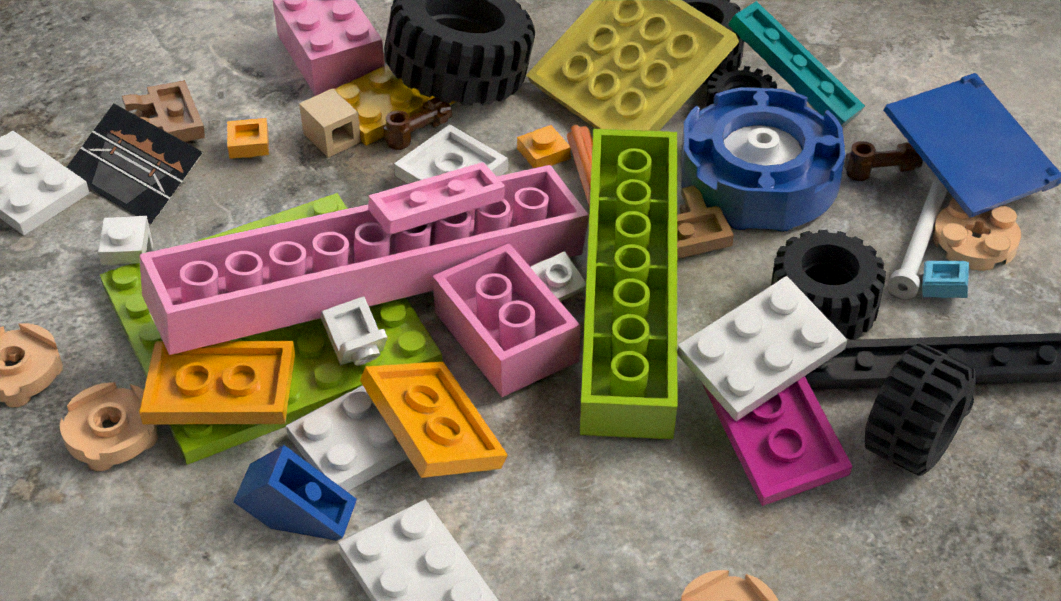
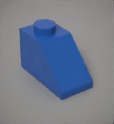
[233,445,357,541]

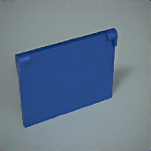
[883,73,1061,218]

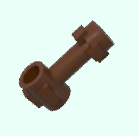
[383,97,452,150]
[844,141,923,181]

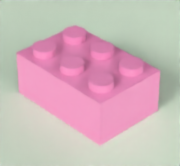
[272,0,385,96]
[432,243,580,397]

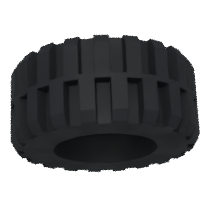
[384,0,536,106]

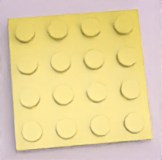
[526,0,739,131]

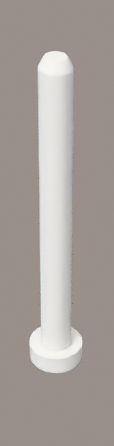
[888,175,947,299]

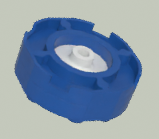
[681,87,845,232]

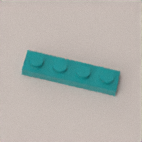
[728,1,865,127]

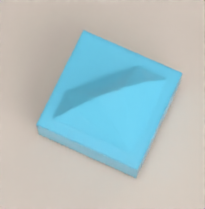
[922,261,969,298]

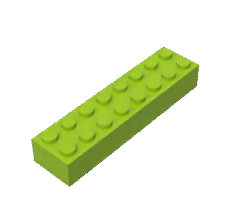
[580,129,678,439]

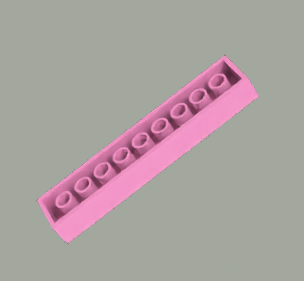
[139,165,589,355]

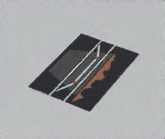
[66,103,203,224]

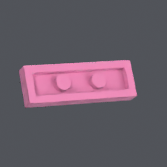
[368,162,506,235]

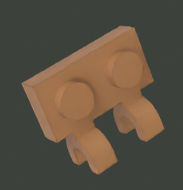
[122,80,205,142]
[677,186,734,259]

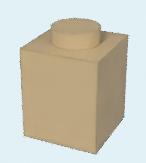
[299,88,361,158]

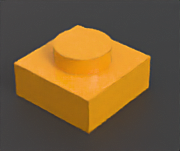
[227,118,269,159]
[517,125,571,168]

